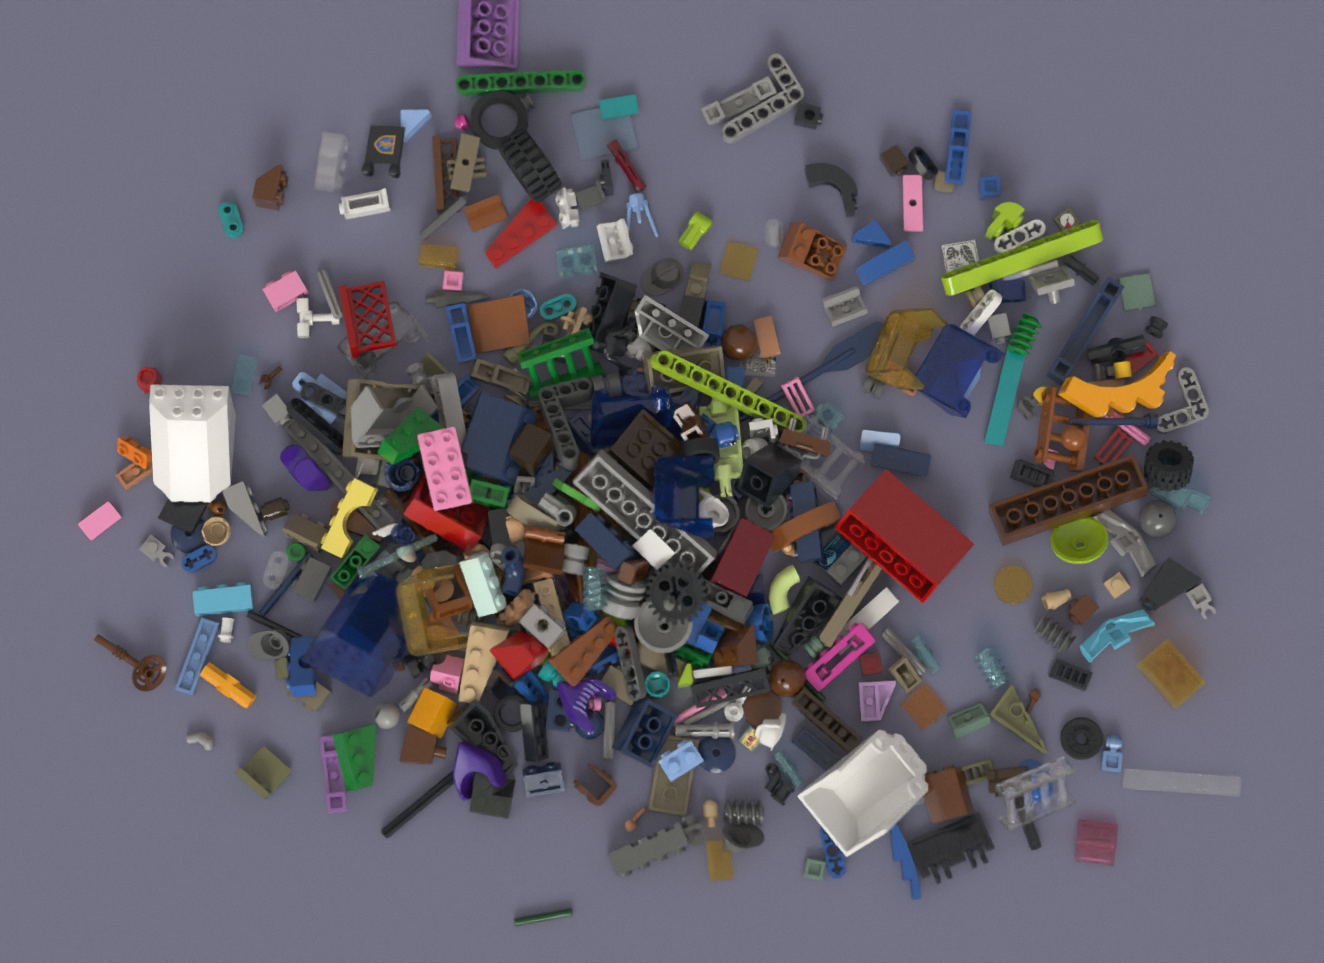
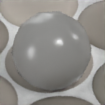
[373,702,400,729]

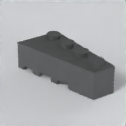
[607,822,689,878]

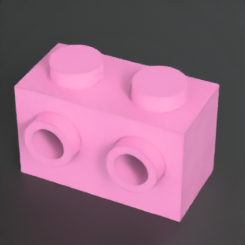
[262,270,309,312]

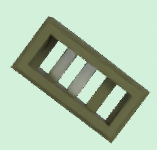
[962,758,994,786]

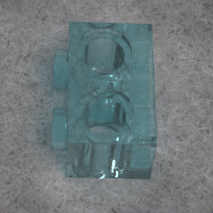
[556,244,597,278]

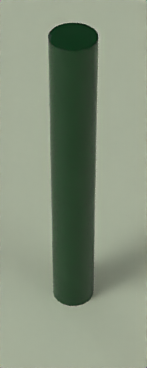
[514,908,573,926]

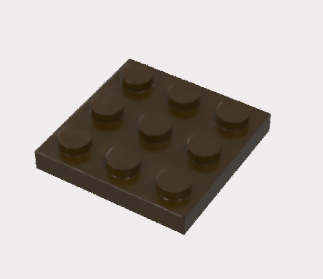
[608,409,684,490]

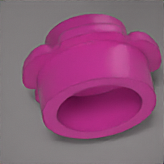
[454,113,470,131]

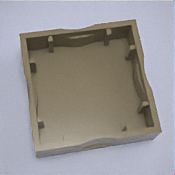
[342,379,428,463]

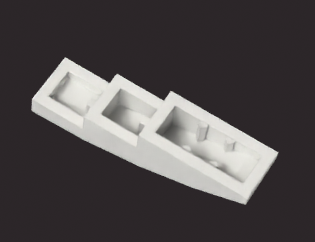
[832,587,900,655]

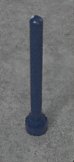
[1068,413,1158,429]

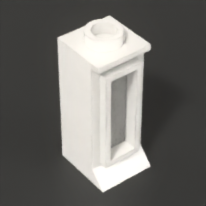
[338,188,390,219]

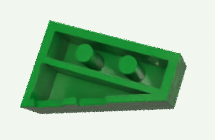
[378,407,445,465]
[332,724,376,791]

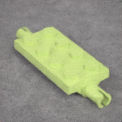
[699,385,744,497]

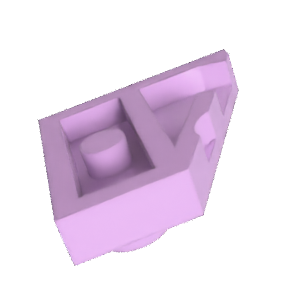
[858,681,896,722]

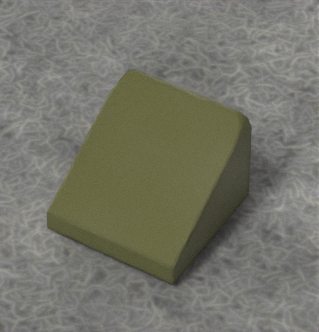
[274,657,290,680]

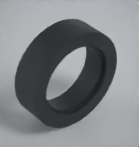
[471,91,528,150]

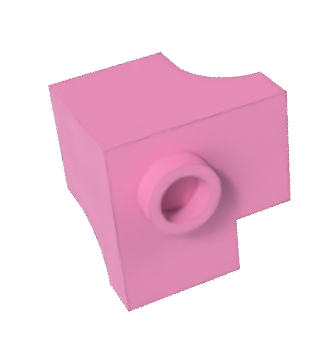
[430,655,465,694]

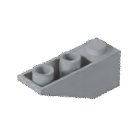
[222,482,267,538]

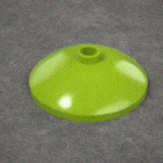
[1050,516,1109,564]

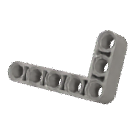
[722,54,804,144]
[419,373,466,449]

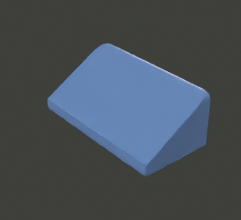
[860,429,900,452]

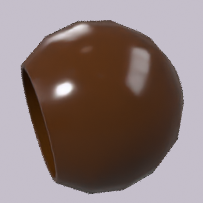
[721,324,758,362]
[768,659,806,697]

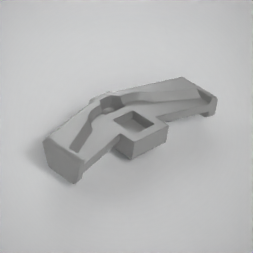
[1093,509,1157,578]

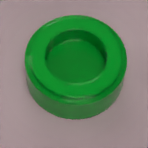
[286,542,306,562]

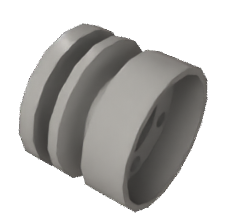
[598,572,647,619]

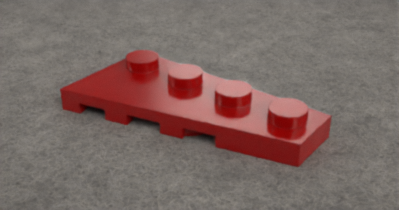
[485,199,557,269]

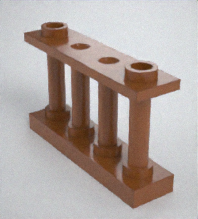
[1034,386,1091,473]

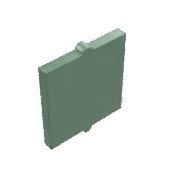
[1119,273,1156,311]

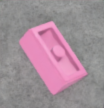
[78,501,122,541]

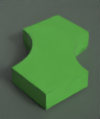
[553,478,601,511]

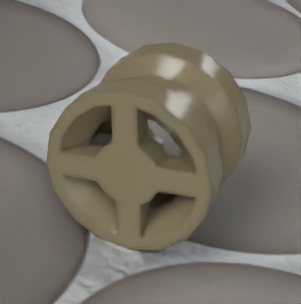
[964,286,985,309]

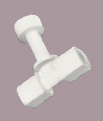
[297,298,340,338]

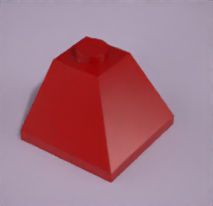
[489,632,549,680]

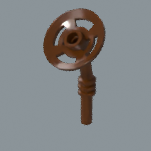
[94,634,166,692]

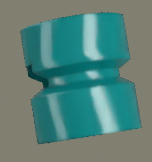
[538,656,566,689]
[645,672,670,699]

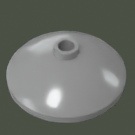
[634,598,693,653]

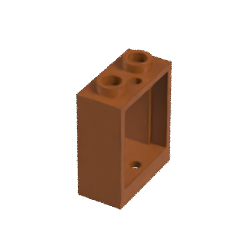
[419,564,473,621]

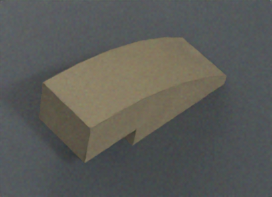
[469,358,531,395]

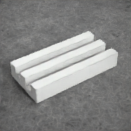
[693,666,734,678]

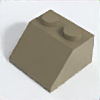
[282,513,329,553]

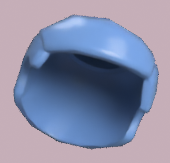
[510,289,538,319]

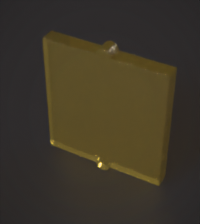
[719,242,758,282]

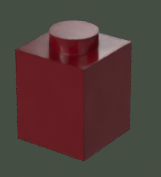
[859,652,883,677]

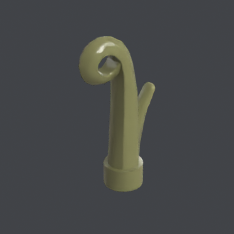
[502,321,560,365]

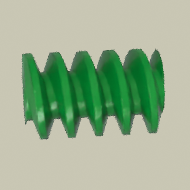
[1006,313,1042,356]

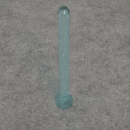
[356,534,437,579]

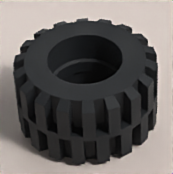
[1143,440,1194,491]

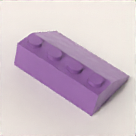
[457,0,519,70]

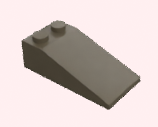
[642,346,725,396]

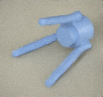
[626,193,658,237]

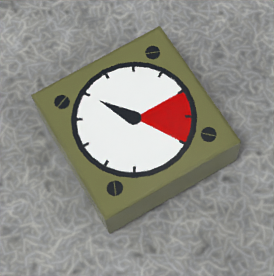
[1053,208,1080,231]

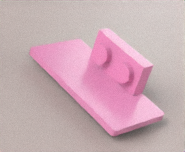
[417,427,472,511]

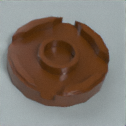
[743,691,782,727]

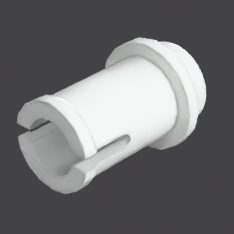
[218,618,234,643]

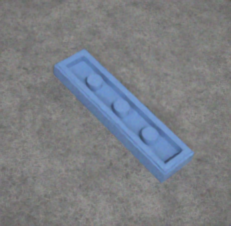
[175,617,220,696]

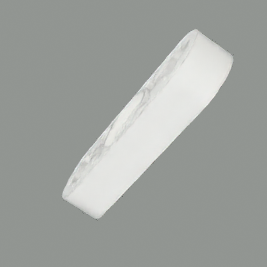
[994,220,1045,254]
[959,290,1002,338]

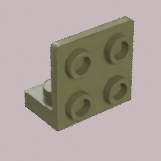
[235,746,292,800]

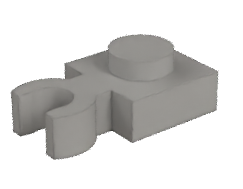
[139,535,175,568]
[1185,583,1216,619]

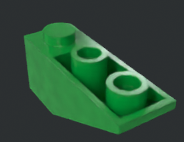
[330,534,380,590]

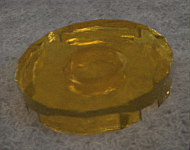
[993,566,1032,605]

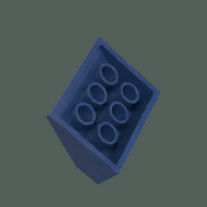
[461,392,538,486]

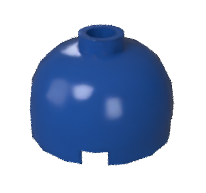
[740,603,774,642]

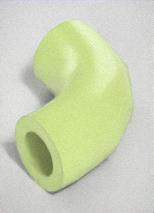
[768,564,800,615]

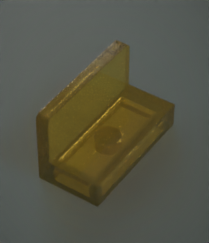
[418,244,459,270]
[706,841,733,882]

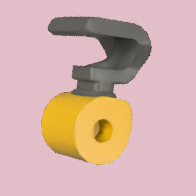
[1095,361,1132,381]
[1017,387,1048,420]

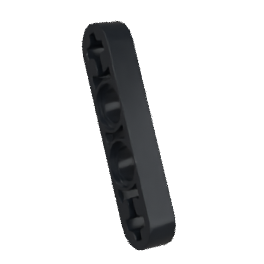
[286,398,344,455]

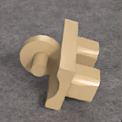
[560,307,593,336]

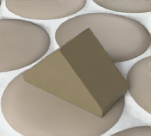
[888,656,922,694]

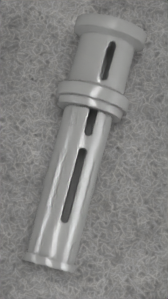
[675,721,734,739]

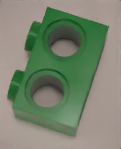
[470,479,510,509]

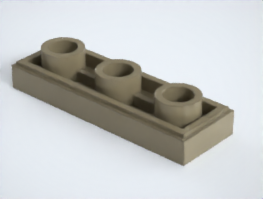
[450,133,480,193]

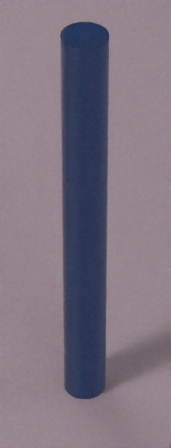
[259,552,313,617]

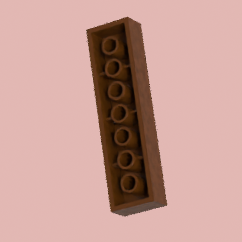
[989,454,1148,546]

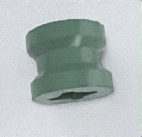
[802,636,825,660]

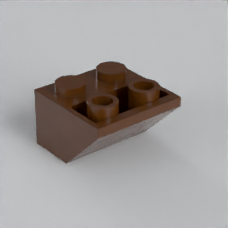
[252,165,289,211]

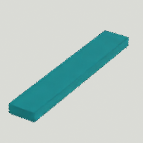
[984,332,1027,447]

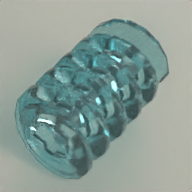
[583,567,608,610]
[974,646,1012,690]

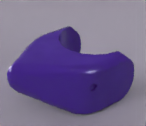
[280,445,332,491]
[556,679,617,733]
[453,742,506,801]

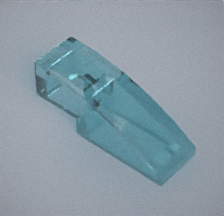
[1148,487,1213,514]

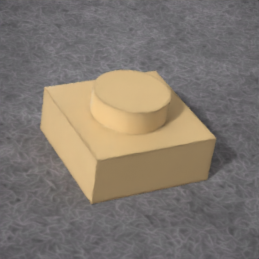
[1103,572,1130,599]

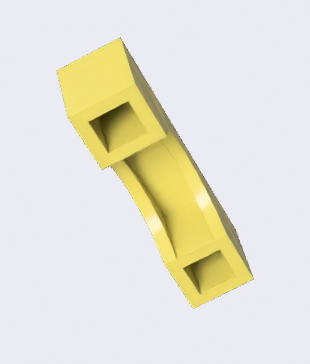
[321,478,378,558]

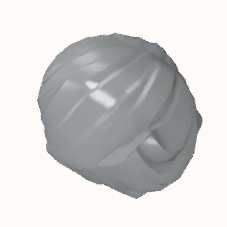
[625,330,657,361]

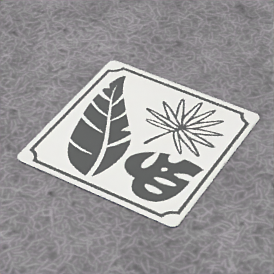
[942,240,979,272]

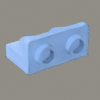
[659,740,704,782]

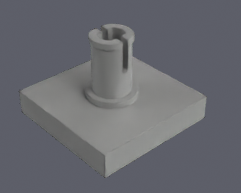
[1028,265,1075,304]

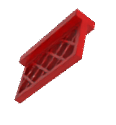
[338,281,397,359]

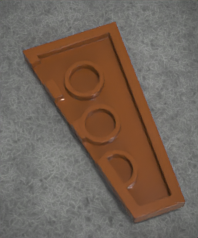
[548,616,618,686]

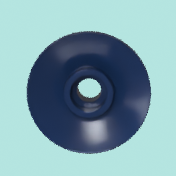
[171,519,207,553]
[697,736,736,773]

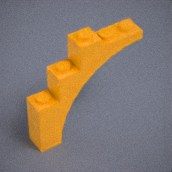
[1058,351,1176,418]

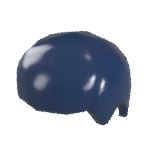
[574,709,604,740]

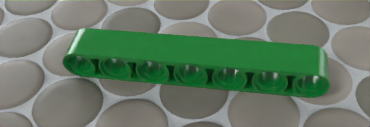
[456,70,586,97]

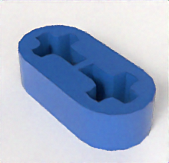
[181,546,217,573]

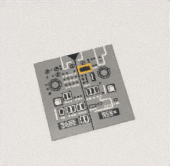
[739,343,776,377]

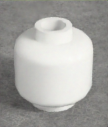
[742,437,768,460]

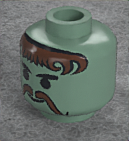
[749,644,775,670]

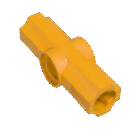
[200,662,257,709]

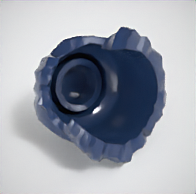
[384,458,420,492]

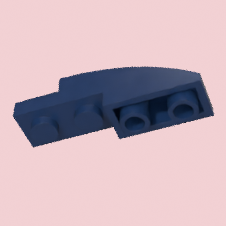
[506,464,575,506]

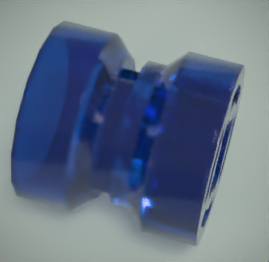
[391,524,414,546]

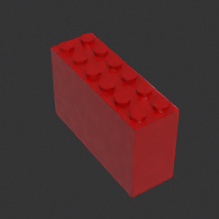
[835,469,975,604]

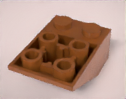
[777,222,847,281]

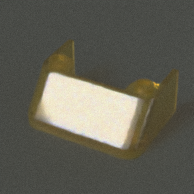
[865,308,949,390]
[396,565,468,656]

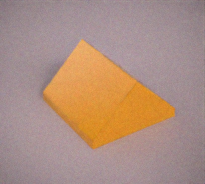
[407,687,458,739]

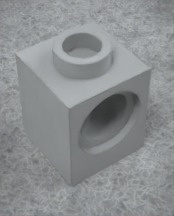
[986,313,1011,344]
[261,394,291,426]

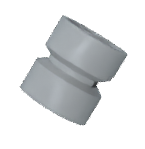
[563,544,590,576]

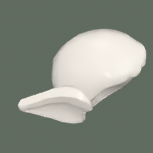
[695,489,729,534]

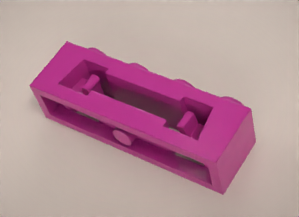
[805,622,878,692]

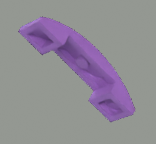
[319,736,347,814]

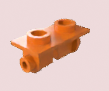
[117,437,152,469]

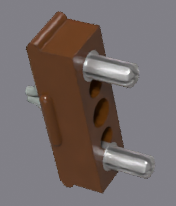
[777,418,831,460]

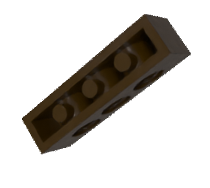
[791,688,863,754]

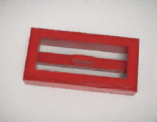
[1094,427,1133,465]

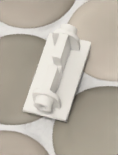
[556,187,580,229]

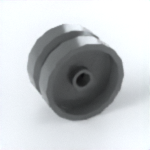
[745,495,787,531]

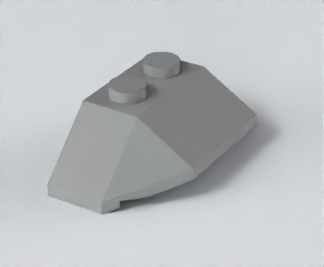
[634,294,709,350]

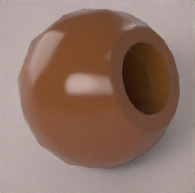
[1061,424,1088,451]

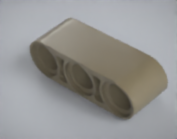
[506,494,562,531]
[637,641,687,682]

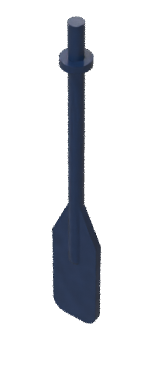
[739,322,892,423]

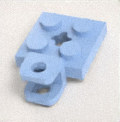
[292,372,347,425]

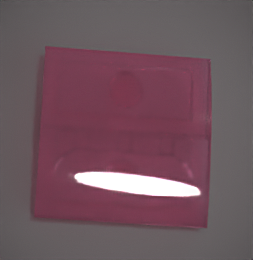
[1075,819,1118,866]

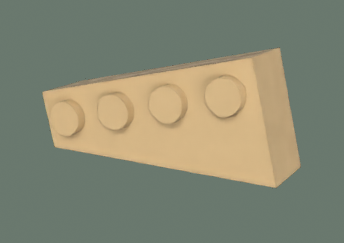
[458,621,510,702]

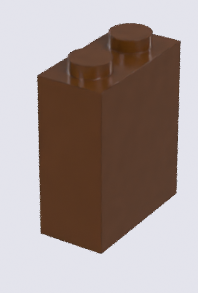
[924,765,974,824]

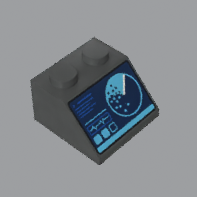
[813,533,867,587]

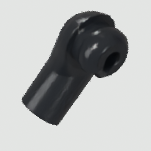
[764,763,781,793]

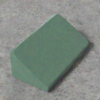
[946,702,991,738]

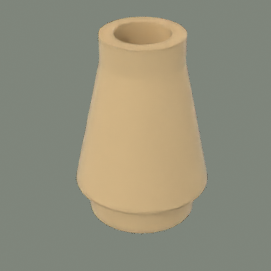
[1041,589,1072,611]

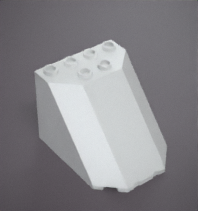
[149,385,236,502]
[798,730,928,857]

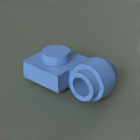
[1101,734,1123,773]

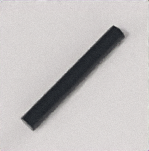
[247,610,302,638]

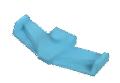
[1079,608,1155,663]

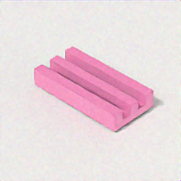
[780,377,815,417]

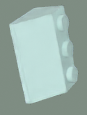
[459,550,507,617]

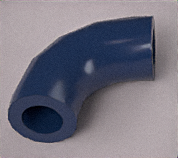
[501,546,525,596]

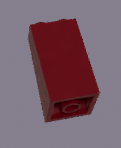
[707,518,776,598]

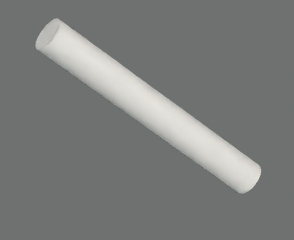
[1002,260,1058,282]

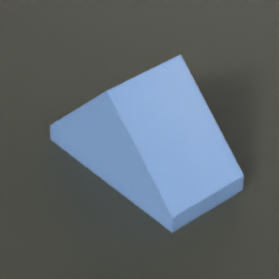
[401,109,431,143]

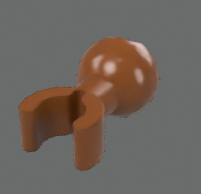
[208,501,226,516]

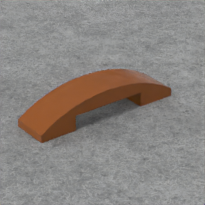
[771,501,842,553]

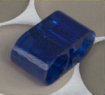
[989,280,1026,303]

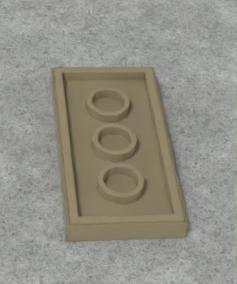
[648,735,699,817]

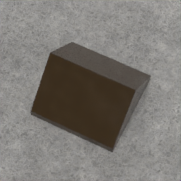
[507,423,554,477]

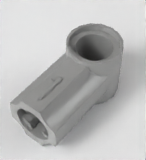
[537,492,576,526]

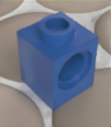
[562,602,597,632]

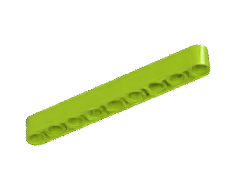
[941,220,1104,296]
[650,351,806,433]

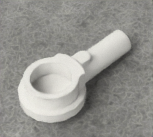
[724,685,751,722]

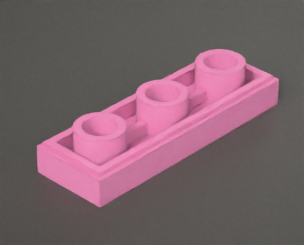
[902,175,923,232]

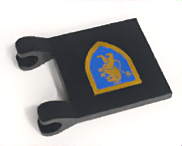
[361,125,405,178]

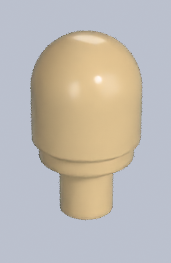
[703,800,719,828]

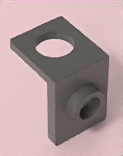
[575,180,605,211]

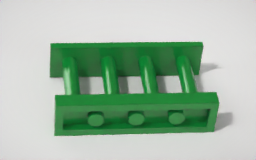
[516,328,604,400]

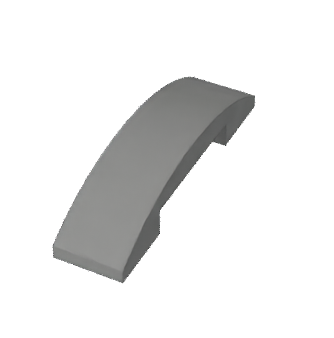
[701,76,777,126]

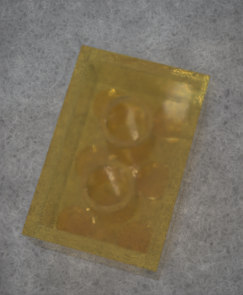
[1136,638,1206,710]

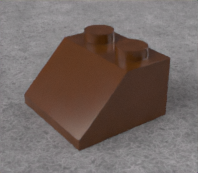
[714,625,757,667]

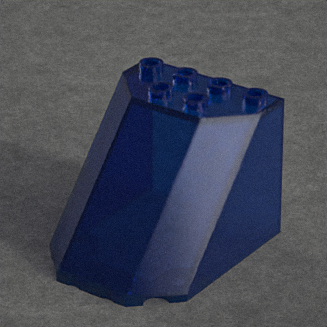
[302,573,422,698]

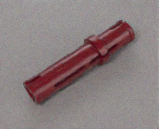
[607,139,647,193]

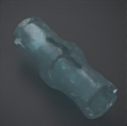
[910,635,942,674]
[773,750,805,789]

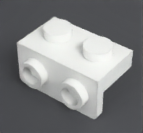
[597,219,633,262]
[749,418,778,444]

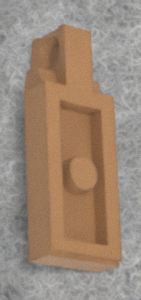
[497,590,532,627]

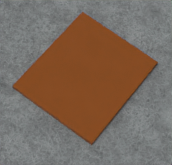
[468,295,531,354]

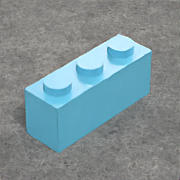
[192,582,255,616]

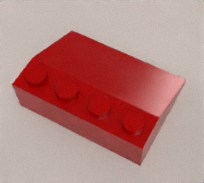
[403,470,491,553]

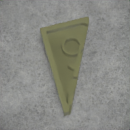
[989,685,1047,755]

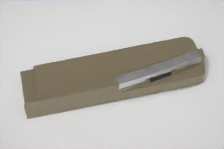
[819,557,882,647]

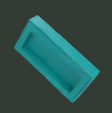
[599,94,639,120]

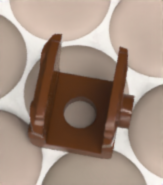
[573,763,617,806]

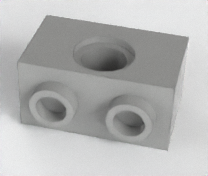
[519,604,567,648]

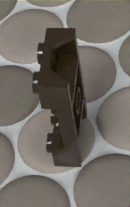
[384,475,452,556]

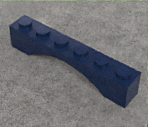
[1046,277,1125,385]

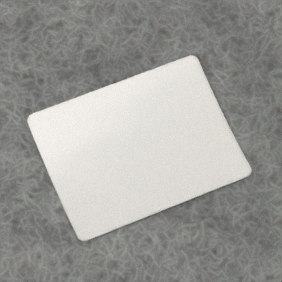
[633,529,675,570]

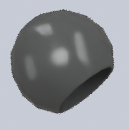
[1139,500,1177,537]

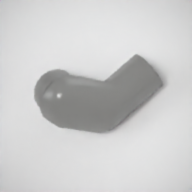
[186,732,214,750]

